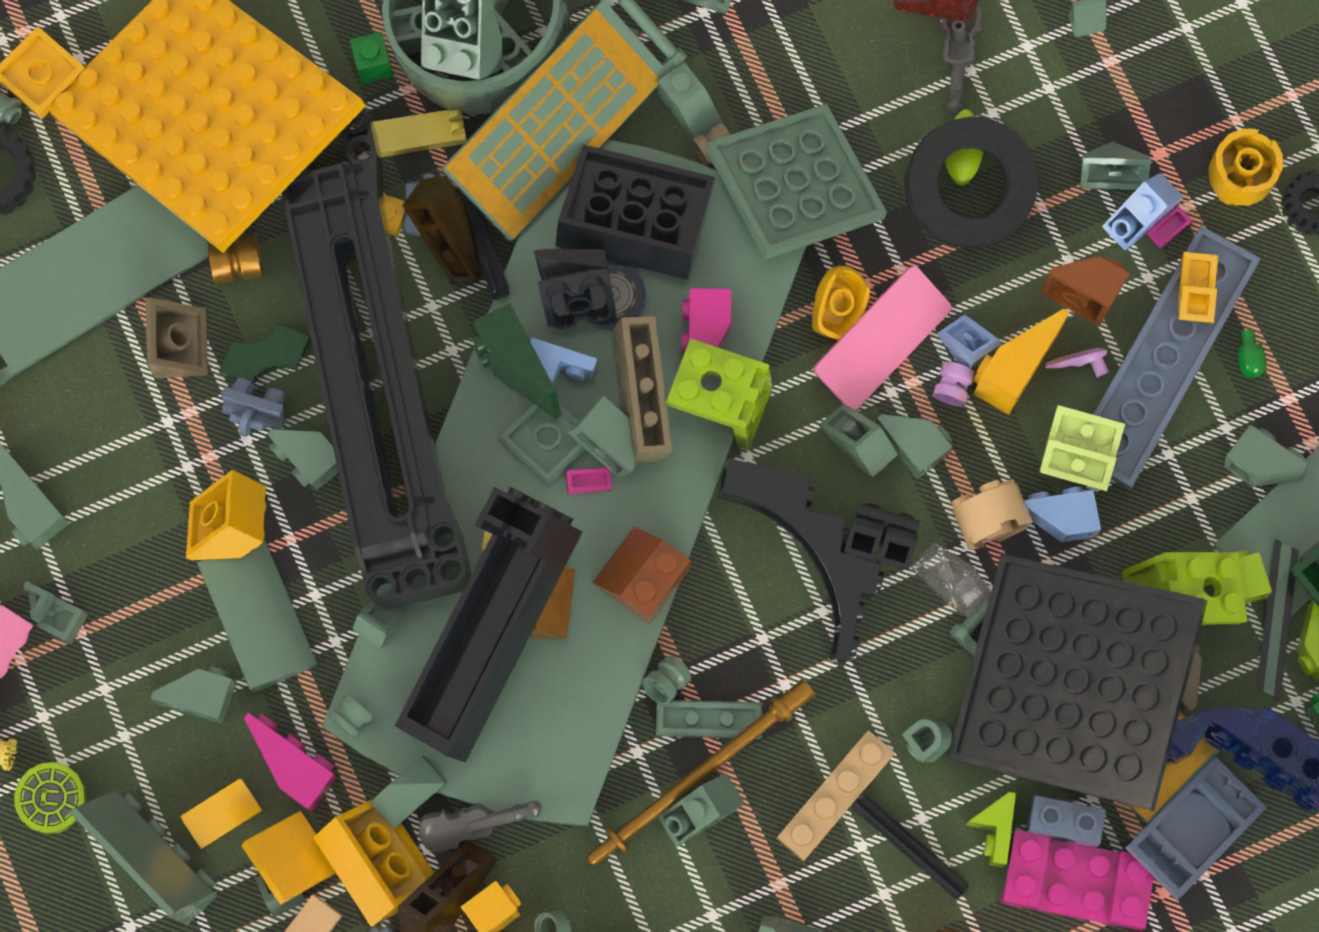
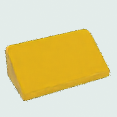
[180,778,263,849]

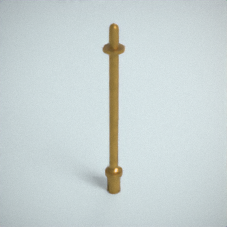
[586,678,816,866]

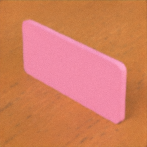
[813,266,952,410]

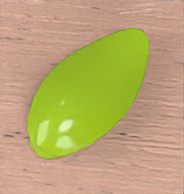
[945,109,983,186]

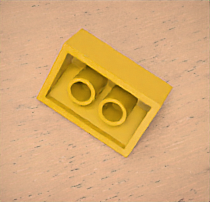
[313,799,434,927]

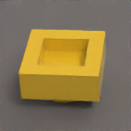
[383,194,407,237]

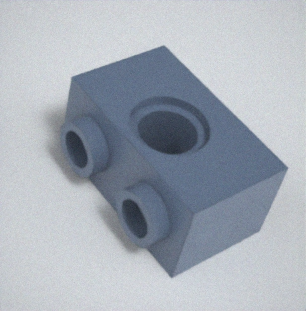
[1025,795,1106,848]

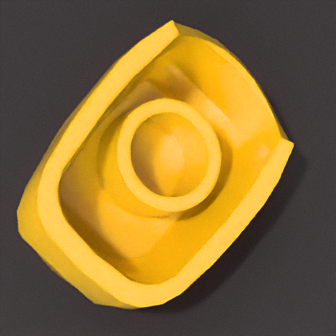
[812,265,870,340]

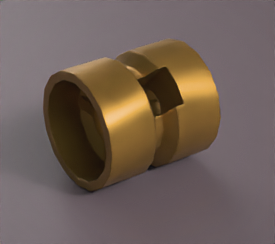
[208,234,264,285]

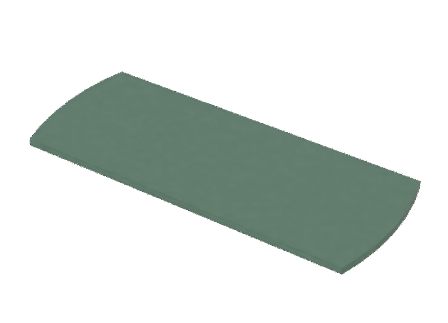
[322,140,807,827]

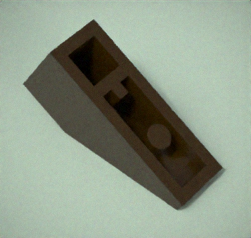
[402,176,481,284]
[399,841,496,932]

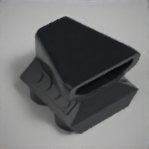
[533,248,616,329]

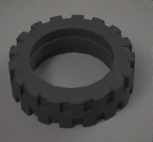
[0,126,36,215]

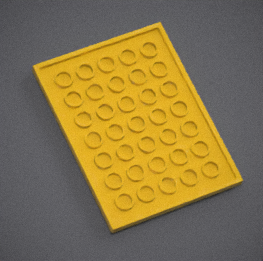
[48,0,366,253]

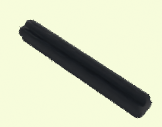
[456,187,510,300]
[852,793,969,899]

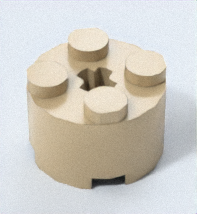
[951,479,1033,550]

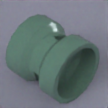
[642,656,691,705]

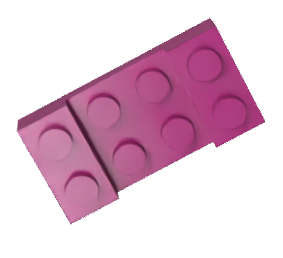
[1000,830,1154,931]

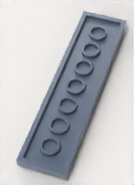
[1093,226,1261,490]

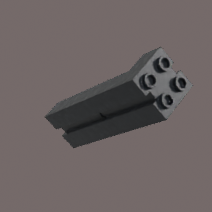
[395,487,583,763]

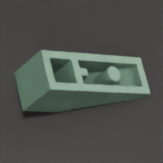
[0,443,69,550]

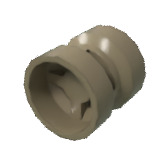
[691,123,731,168]

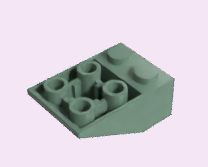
[421,0,502,80]

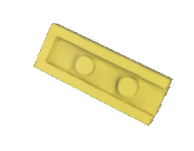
[373,110,467,157]

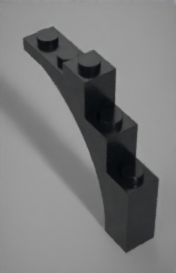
[718,459,884,665]

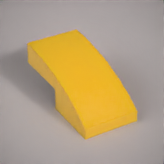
[1178,252,1218,323]

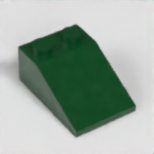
[471,304,562,419]

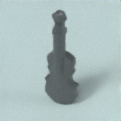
[940,0,983,113]
[419,801,542,853]

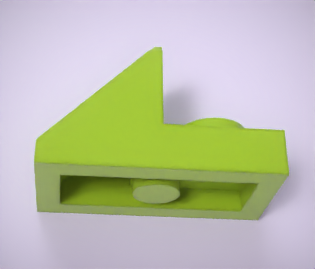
[966,792,1016,868]

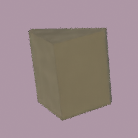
[146,297,208,378]

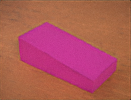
[1146,206,1192,249]
[565,468,612,495]

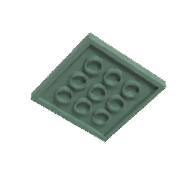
[705,104,887,260]

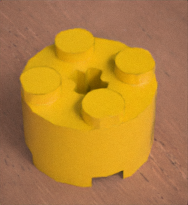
[1208,129,1283,205]

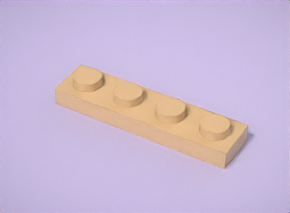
[776,730,895,862]

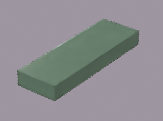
[656,700,763,739]

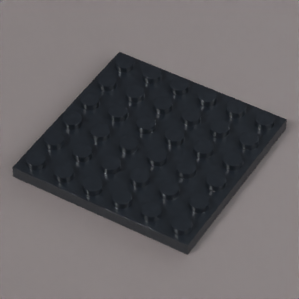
[947,554,1208,811]

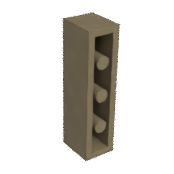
[612,316,672,463]

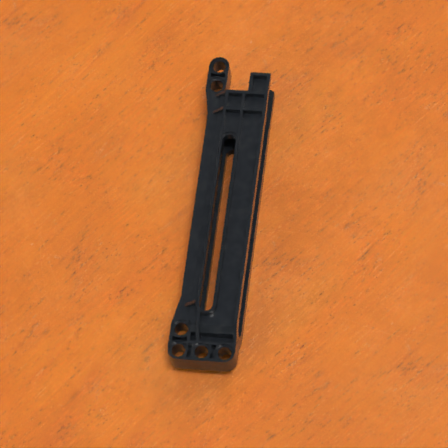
[281,108,471,610]

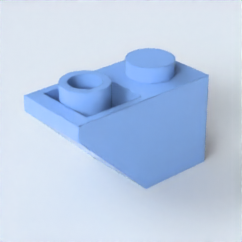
[1102,173,1184,251]
[1025,487,1101,543]

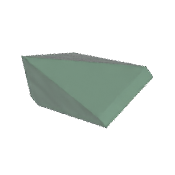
[1079,141,1151,190]
[370,755,447,829]

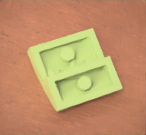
[1039,405,1125,491]

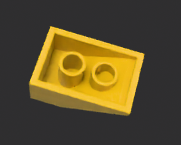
[973,309,1069,415]

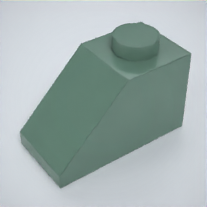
[657,62,724,139]
[568,396,635,479]
[819,404,898,477]
[875,414,953,479]
[150,666,236,724]

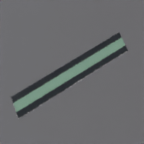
[1257,539,1299,700]

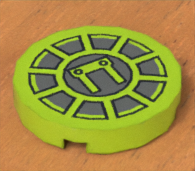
[14,762,87,834]

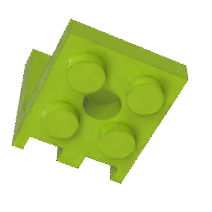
[666,338,773,451]
[1122,552,1248,625]

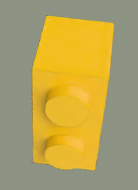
[461,881,521,932]

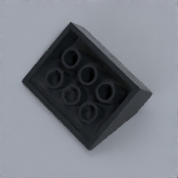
[555,144,715,280]

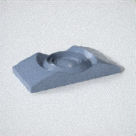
[1125,756,1267,900]

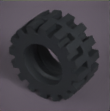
[1281,169,1319,235]

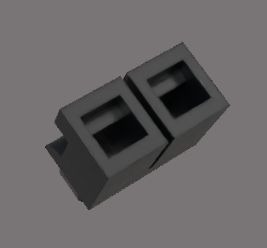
[844,503,920,571]

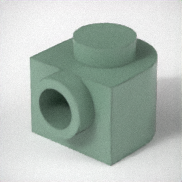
[902,719,952,762]

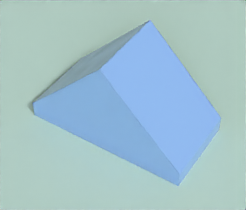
[937,314,1001,371]

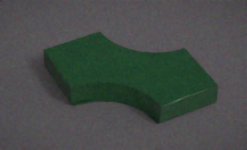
[219,324,311,384]

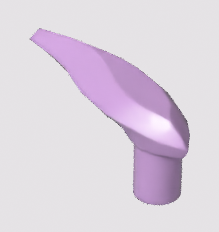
[1044,348,1109,378]

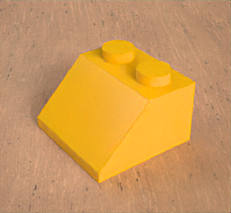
[186,470,266,560]

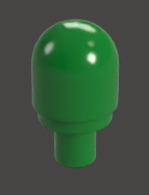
[1237,330,1267,378]

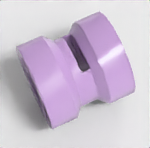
[932,362,975,407]

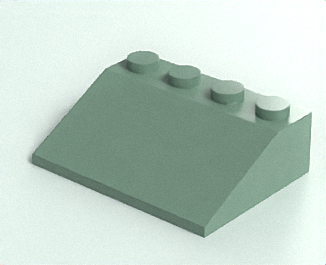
[69,790,218,926]

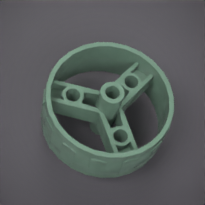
[382,0,571,115]

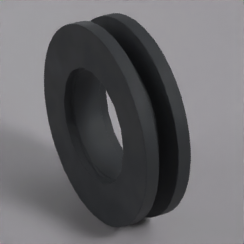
[905,117,1038,248]

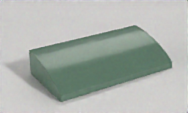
[197,539,318,694]

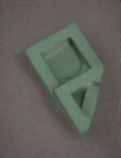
[24,581,89,645]

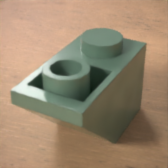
[1224,424,1308,487]
[267,429,338,490]
[658,773,745,847]

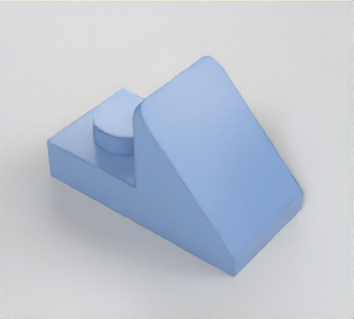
[530,337,598,387]

